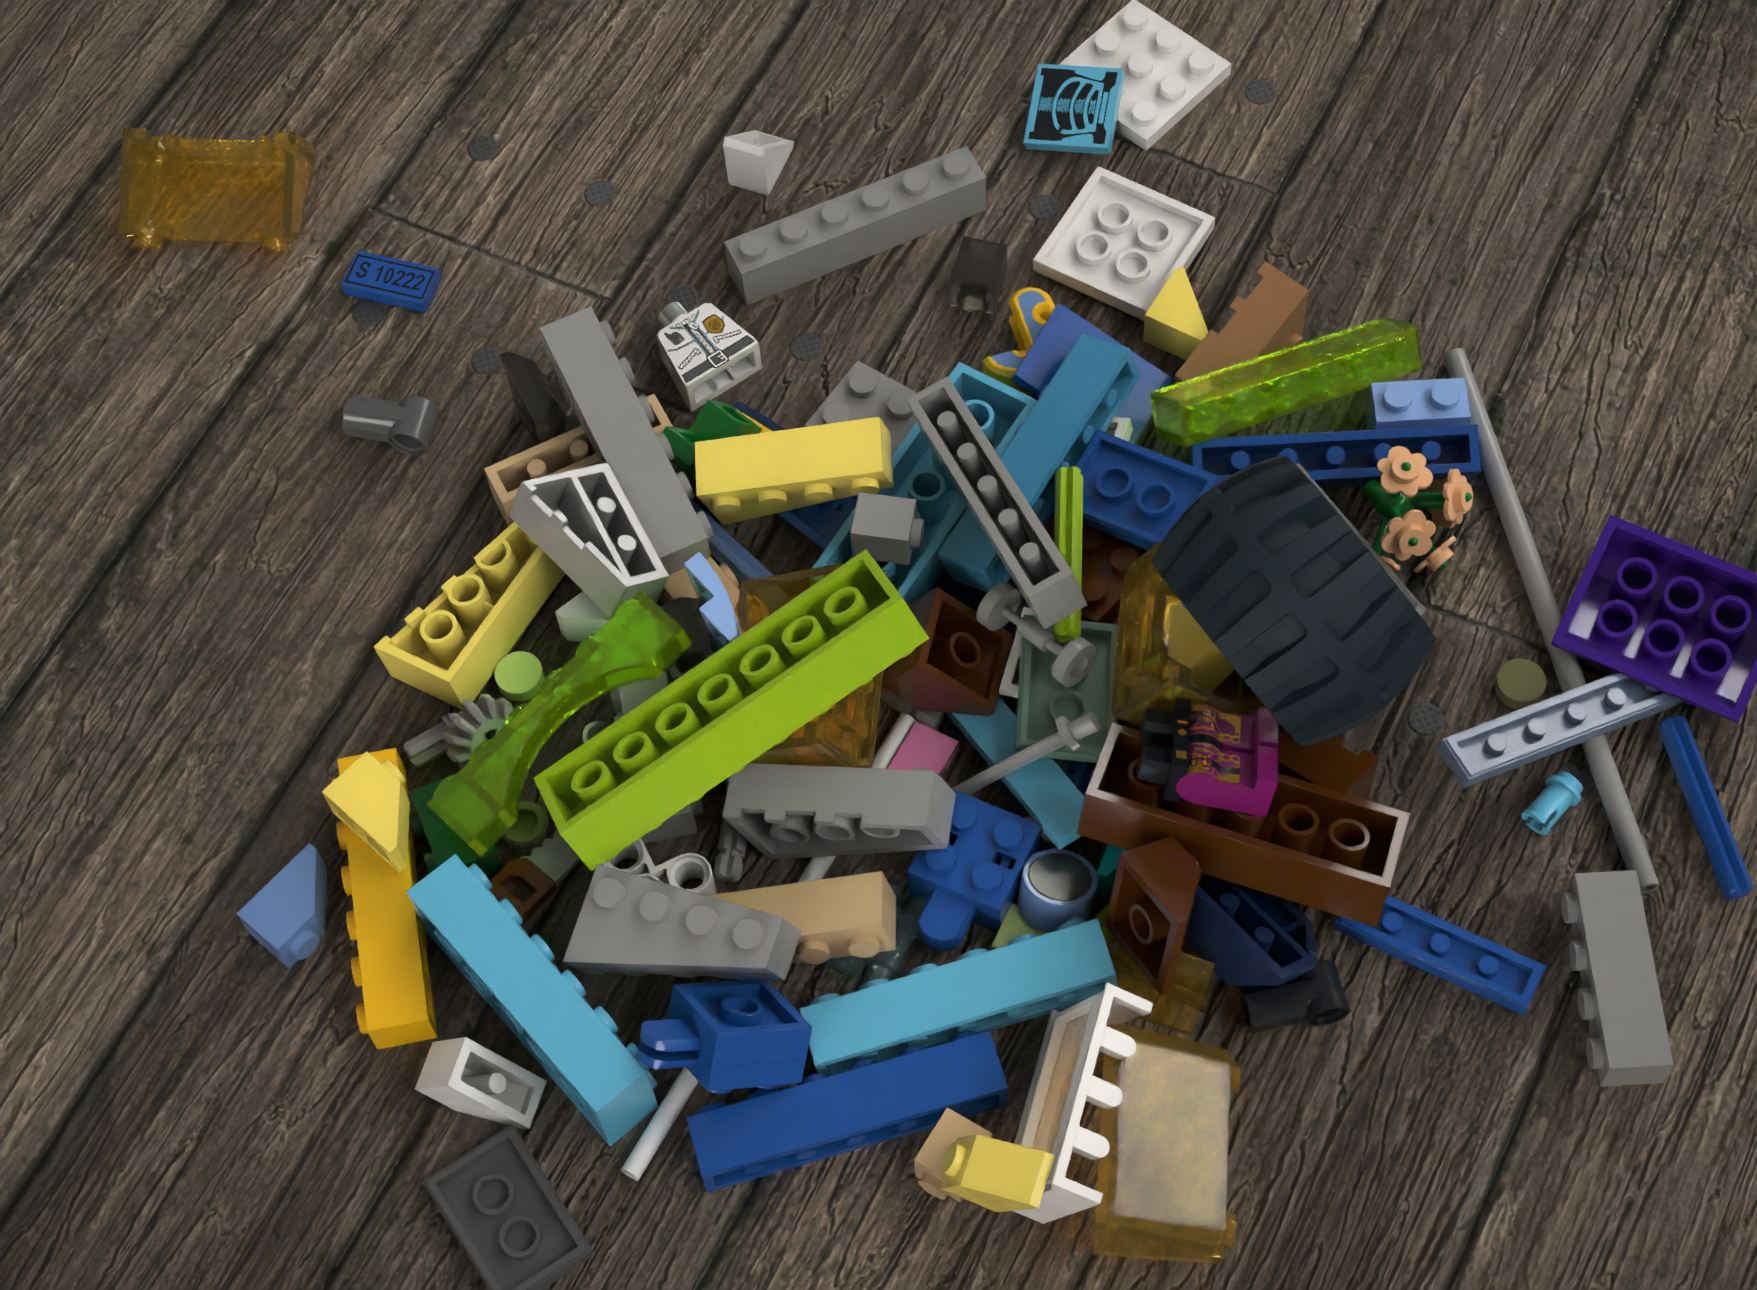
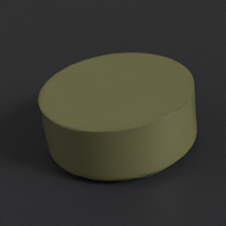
[1494,658,1547,710]
[499,801,551,853]

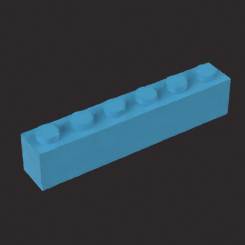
[938,333,1141,593]

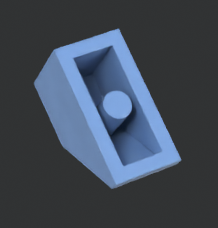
[236,843,327,969]

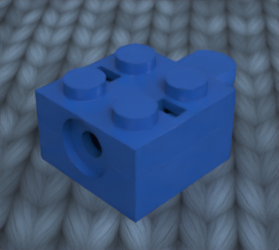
[907,788,1042,952]
[636,979,812,1094]

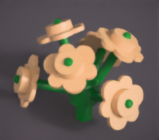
[1362,446,1473,574]

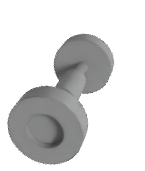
[976,582,1097,687]

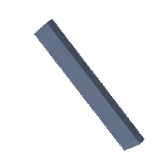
[1437,672,1686,788]

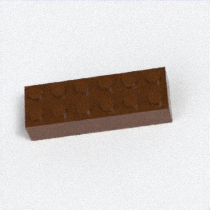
[1077,723,1410,927]

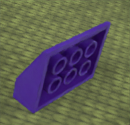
[1551,514,1757,723]

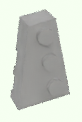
[509,462,669,620]

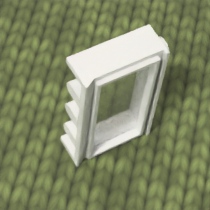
[1014,983,1153,1224]

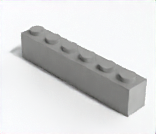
[724,146,987,306]
[540,307,714,575]
[906,376,1087,630]

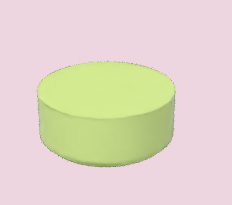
[494,651,545,701]

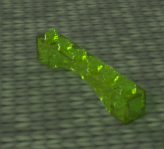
[427,590,692,857]

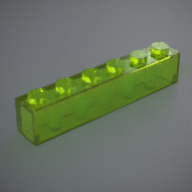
[1150,317,1422,447]

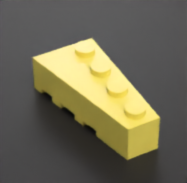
[694,417,894,525]
[373,522,566,710]

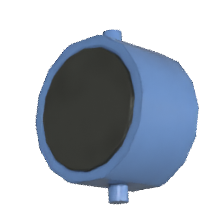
[1017,848,1098,933]

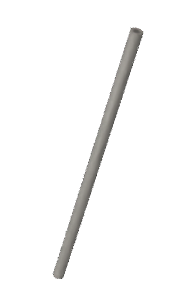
[1443,348,1660,895]

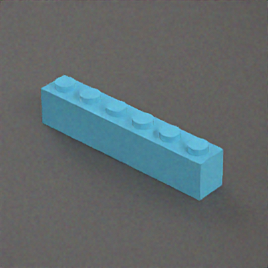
[799,918,1118,1077]

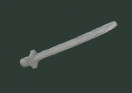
[952,712,1100,795]

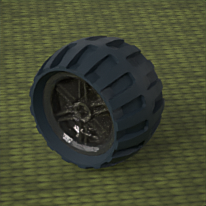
[1152,455,1436,747]

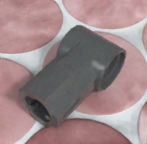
[342,395,440,456]

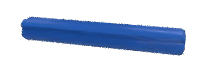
[1658,715,1753,900]

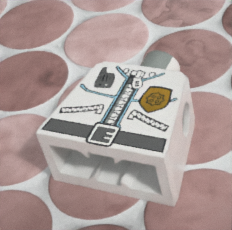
[656,302,762,412]

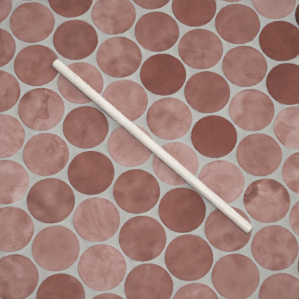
[621,713,916,1181]

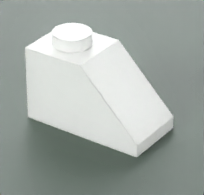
[415,1037,547,1129]

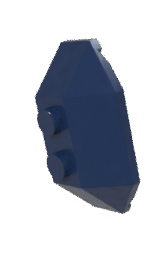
[1185,873,1318,986]

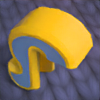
[982,287,1054,396]

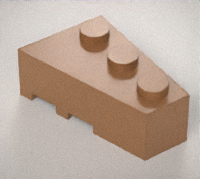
[1173,261,1309,430]

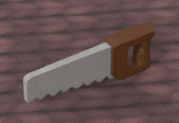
[490,829,582,926]

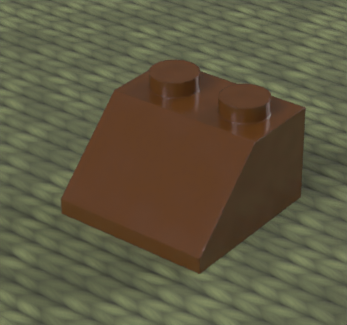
[882,587,1013,716]
[1105,835,1202,996]

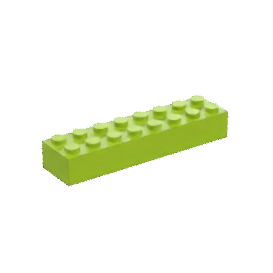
[533,549,930,872]

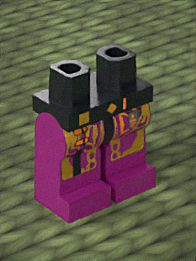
[1137,697,1278,817]

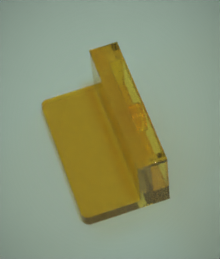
[1109,938,1215,1036]

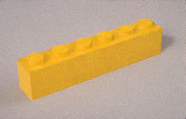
[332,748,438,1050]

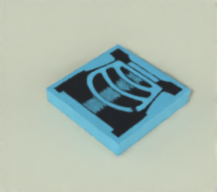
[1023,64,1125,155]

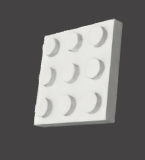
[1059,0,1231,151]
[1033,166,1215,321]

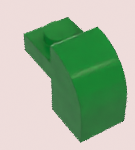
[662,399,762,481]

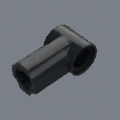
[1239,960,1351,1034]

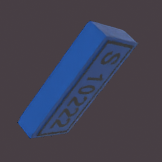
[341,250,442,313]

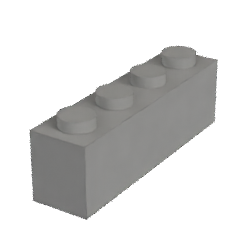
[1561,870,1674,1087]

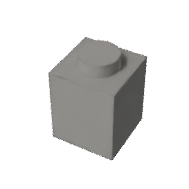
[850,492,925,565]

